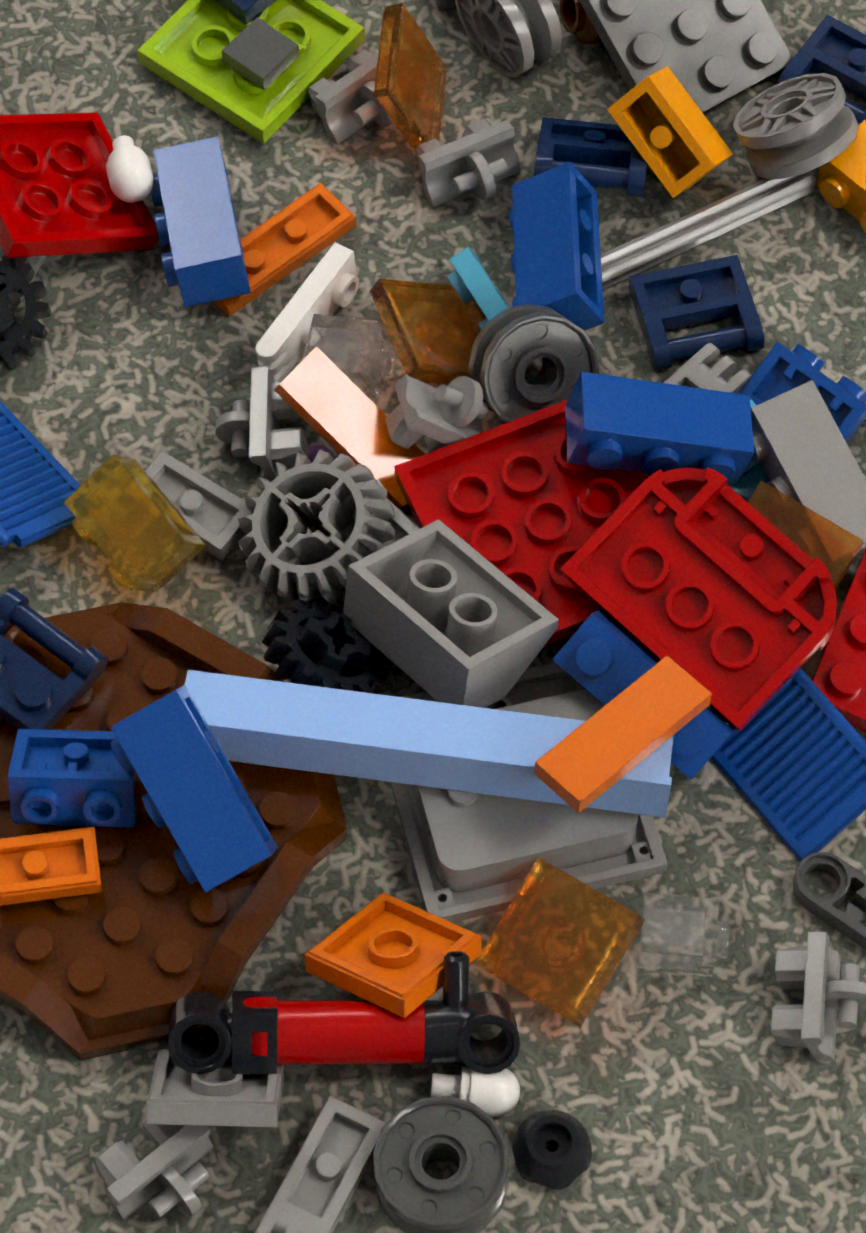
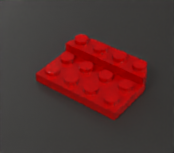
[560,467,837,733]

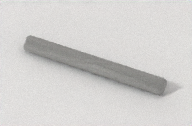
[601,171,817,290]

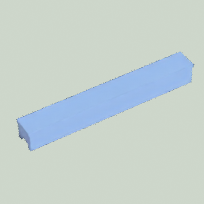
[184,670,674,818]

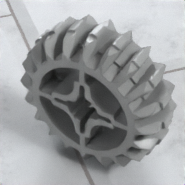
[238,449,396,606]

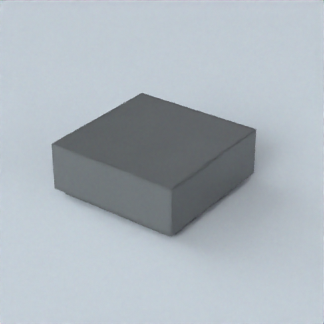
[222,17,299,90]

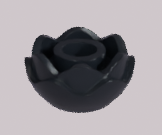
[511,1110,592,1189]

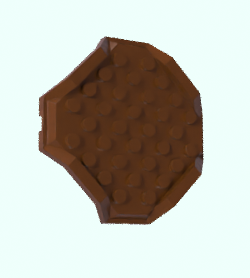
[0,602,347,1061]

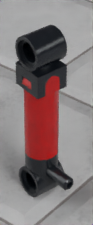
[168,951,521,1074]

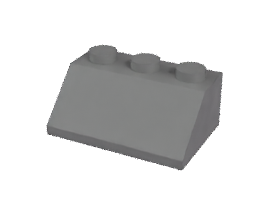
[343,519,559,708]

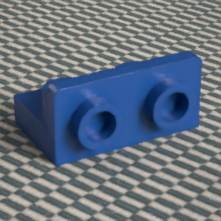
[739,341,866,443]
[7,729,138,828]

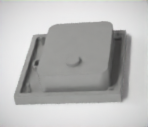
[389,662,668,923]

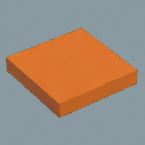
[305,892,482,1018]

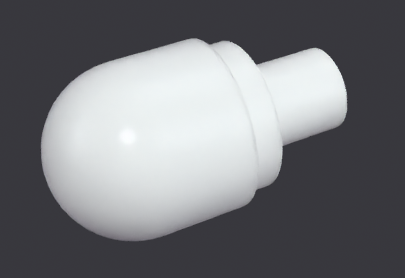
[106,135,154,203]
[431,1066,520,1117]

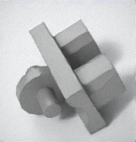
[308,45,411,145]
[416,119,521,208]
[215,366,308,482]
[385,375,488,452]
[771,932,866,1061]
[95,1120,214,1221]

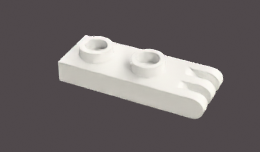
[256,242,359,380]

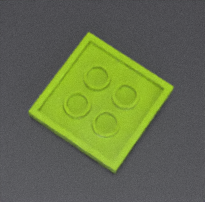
[137,0,365,144]

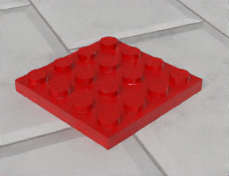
[394,399,650,647]

